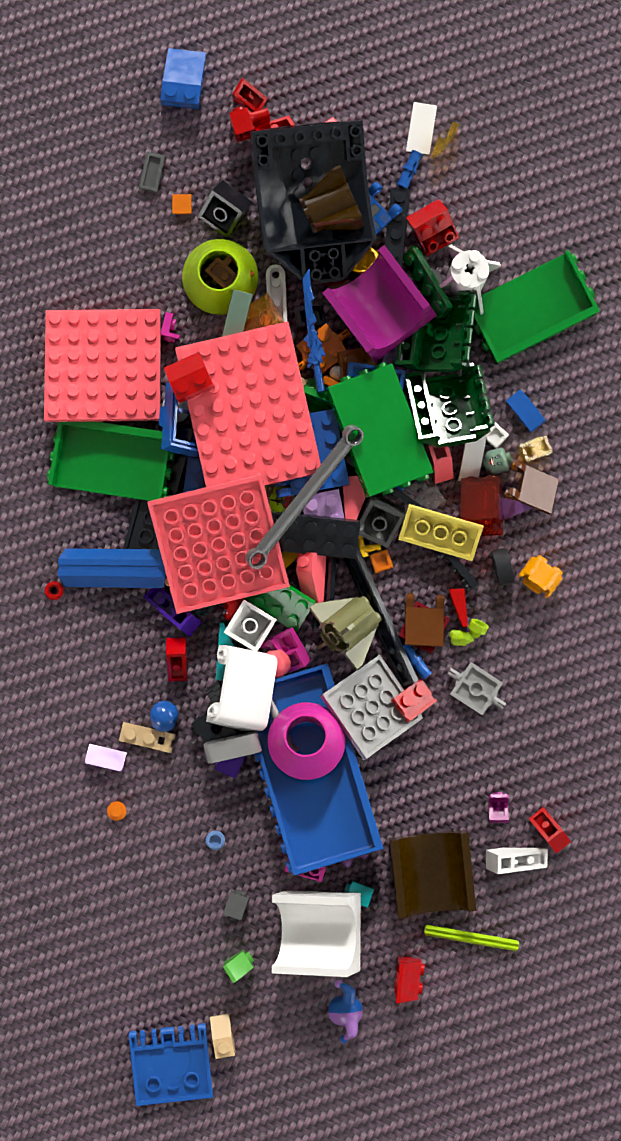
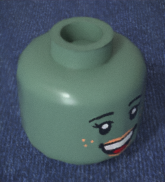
[483,448,513,475]

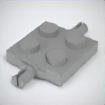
[447,662,506,715]

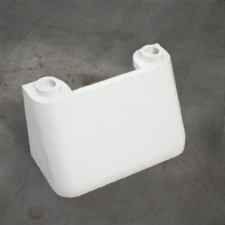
[206,645,277,731]

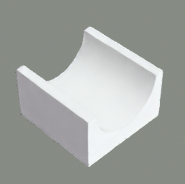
[272,890,361,977]

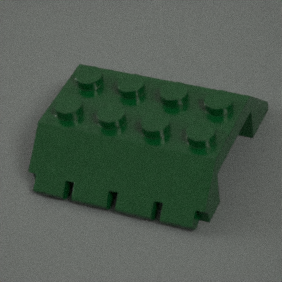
[395,290,477,372]
[405,363,495,448]

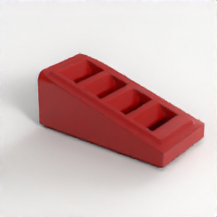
[448,588,468,627]

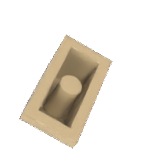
[210,1014,236,1059]

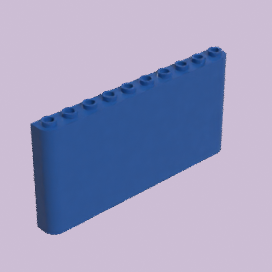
[251,663,384,876]

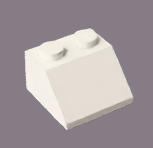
[224,600,277,651]

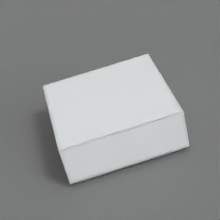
[486,422,509,449]

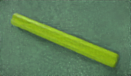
[424,925,519,951]

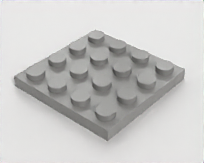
[320,655,423,760]

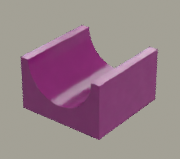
[322,245,437,362]

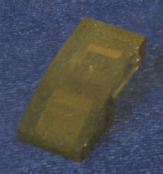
[431,121,460,159]

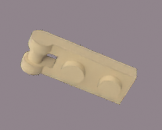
[119,722,176,753]

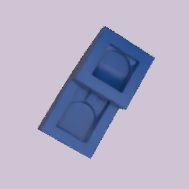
[506,389,546,433]

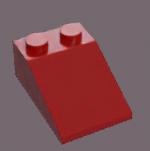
[394,956,425,1003]

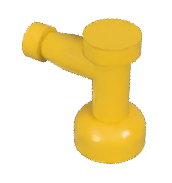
[358,535,381,557]

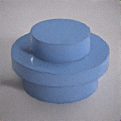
[206,831,225,850]

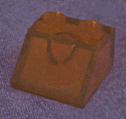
[244,293,284,332]

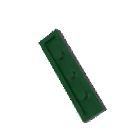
[403,245,453,319]

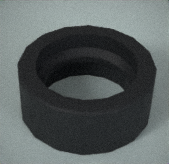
[491,547,515,586]

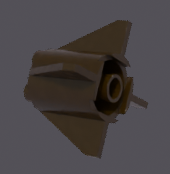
[299,165,365,234]

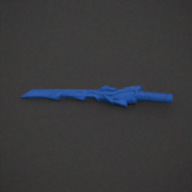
[303,269,326,393]

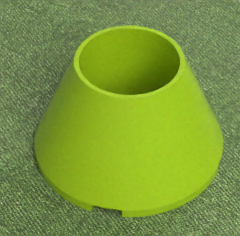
[182,239,258,315]

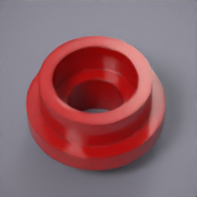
[44,581,64,600]

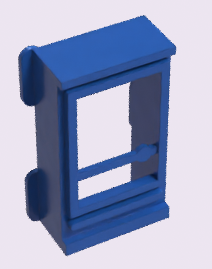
[159,382,199,458]

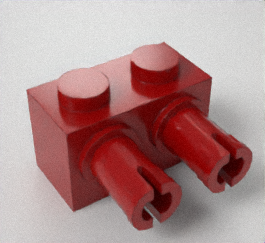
[229,107,271,143]

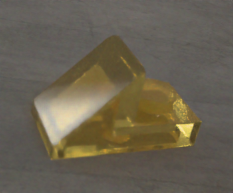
[517,435,553,464]

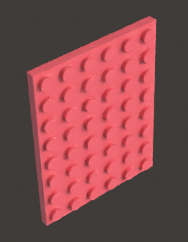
[175,322,321,487]

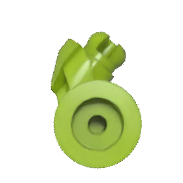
[449,619,489,646]

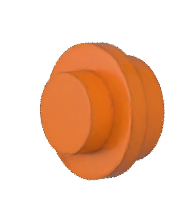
[107,801,126,821]

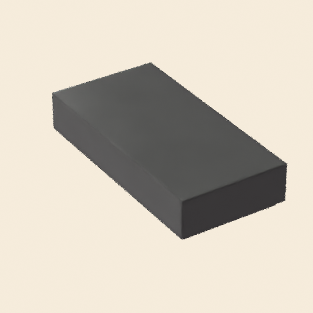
[138,151,166,193]

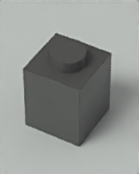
[223,889,249,920]

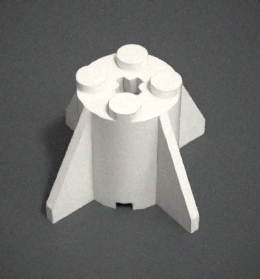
[439,244,501,316]

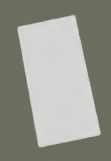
[406,102,437,154]

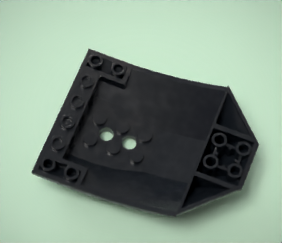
[250,120,377,285]

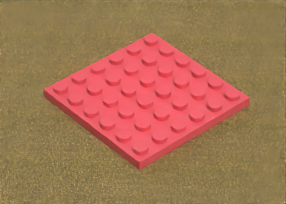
[44,309,161,422]
[148,474,290,614]

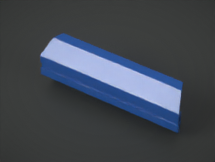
[58,549,165,588]

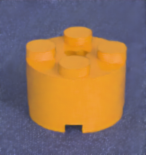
[518,555,563,598]

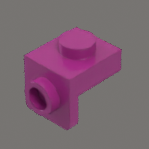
[488,792,509,823]

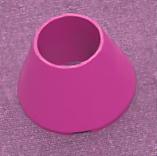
[268,702,345,780]

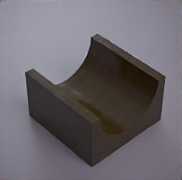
[389,829,477,919]

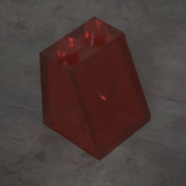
[460,475,503,536]

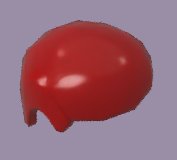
[223,598,243,621]

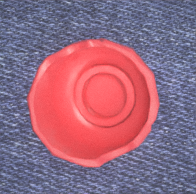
[267,649,291,679]

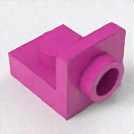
[160,312,180,343]

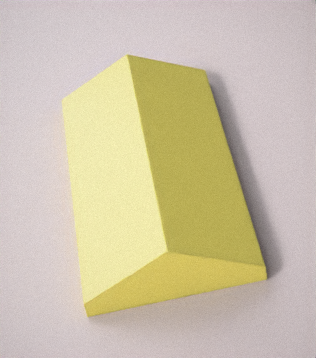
[398,504,483,561]

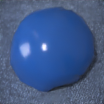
[150,701,179,732]

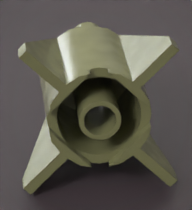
[309,596,381,670]

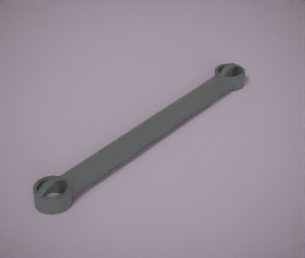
[245,425,364,569]

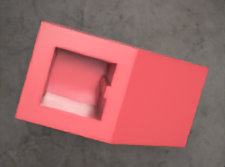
[424,445,453,484]

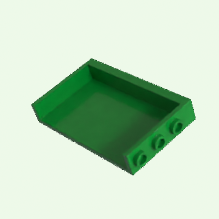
[473,250,600,365]
[325,362,433,498]
[47,422,175,501]

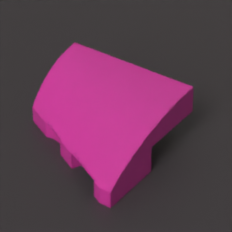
[260,627,311,672]

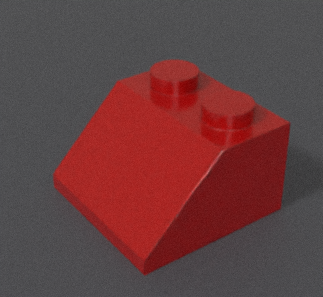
[164,352,215,403]

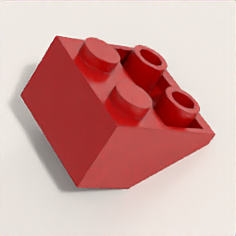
[406,199,459,257]

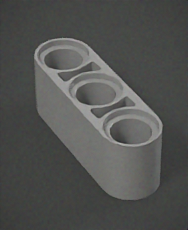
[203,731,262,763]

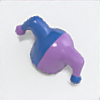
[328,980,363,1044]

